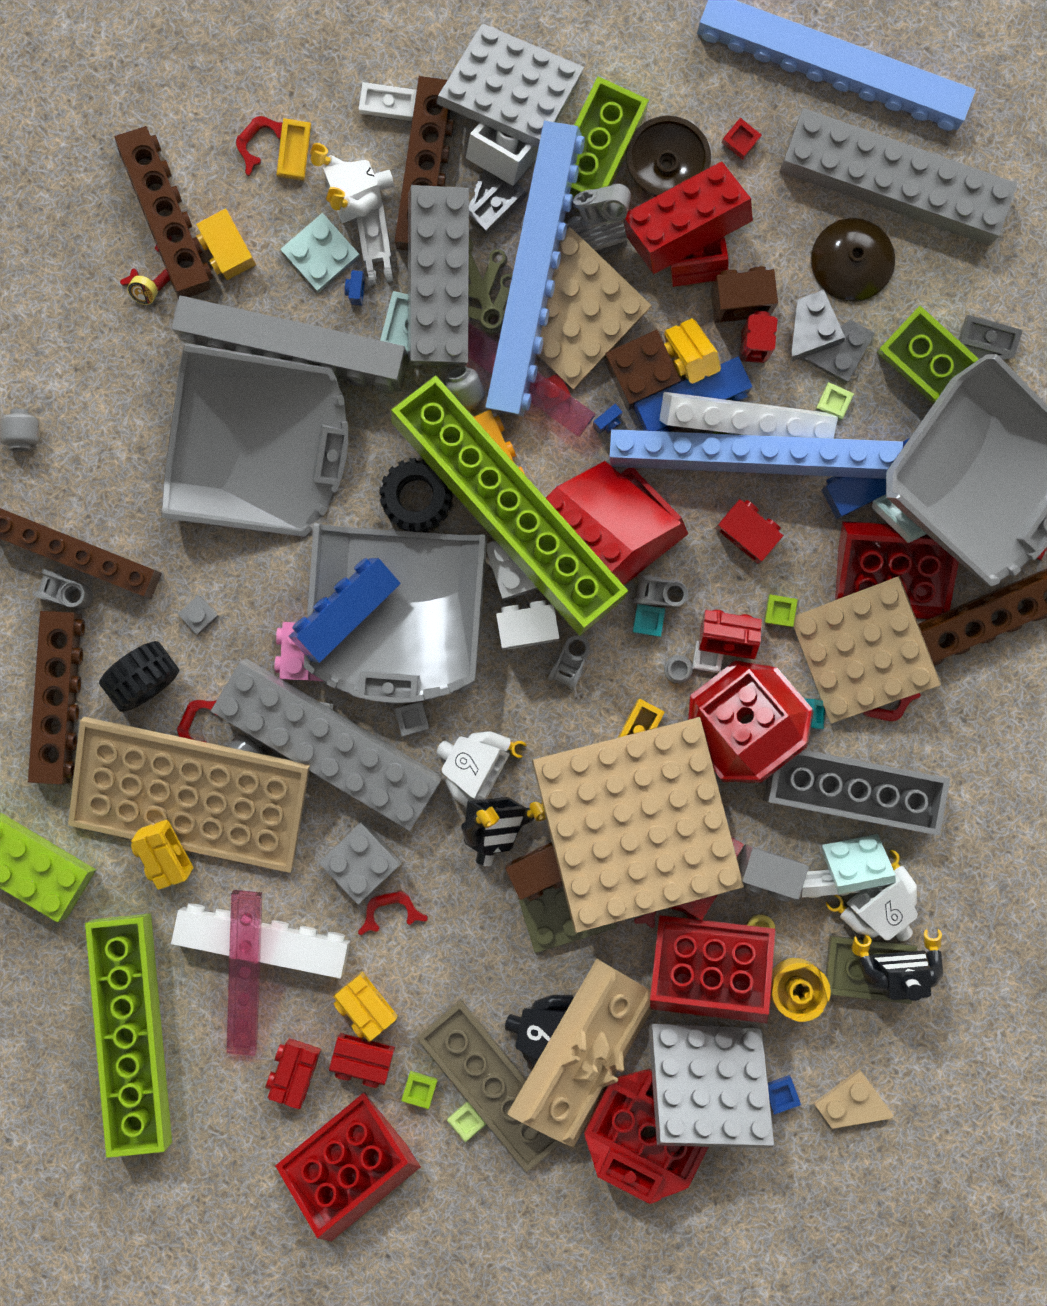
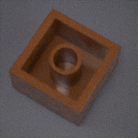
[710,266,778,323]
[604,329,681,411]
[505,842,563,902]

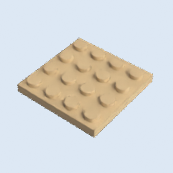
[504,227,652,390]
[793,576,941,723]

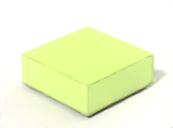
[816,382,854,420]
[447,1101,486,1142]

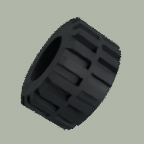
[379,458,453,533]
[99,641,180,712]

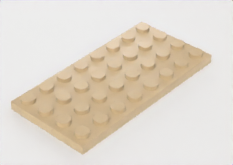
[68,717,310,873]

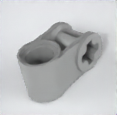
[573,184,631,229]
[33,569,93,610]
[632,575,688,609]
[547,635,590,691]

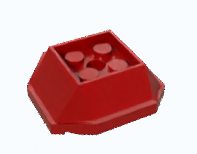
[688,660,813,783]
[584,1069,709,1204]

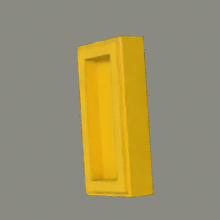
[276,118,311,181]

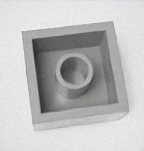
[318,821,402,904]
[738,844,809,902]

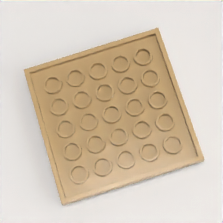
[531,717,744,933]

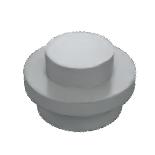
[664,655,693,684]

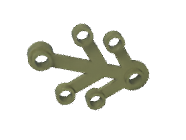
[468,237,512,334]

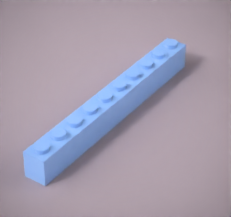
[697,0,976,131]
[485,121,585,417]
[610,429,903,479]

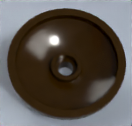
[626,116,711,197]
[811,218,895,302]

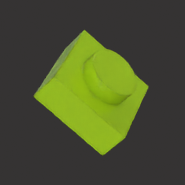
[764,594,798,628]
[401,1071,438,1109]

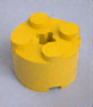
[770,958,831,1022]

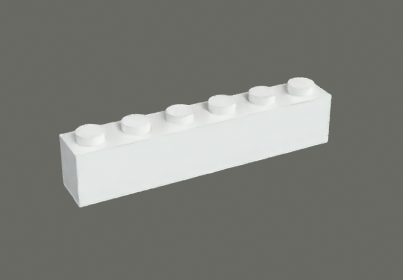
[659,392,838,439]
[171,903,351,979]

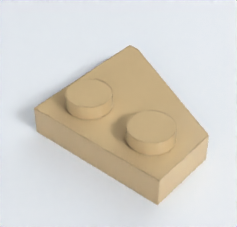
[814,1069,894,1129]

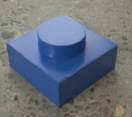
[345,270,366,306]
[593,403,623,435]
[768,1075,801,1115]

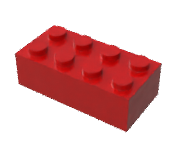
[623,161,753,275]

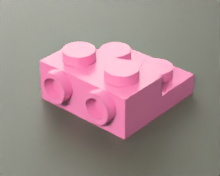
[274,622,323,681]

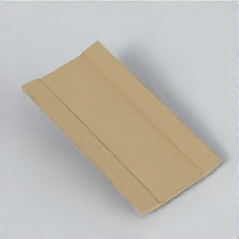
[507,959,652,1148]

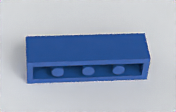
[633,356,753,432]
[821,438,910,520]
[288,558,401,663]

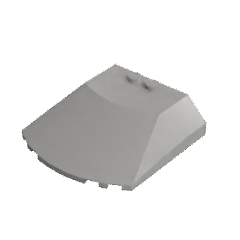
[161,343,348,537]
[886,354,1047,586]
[304,523,487,703]

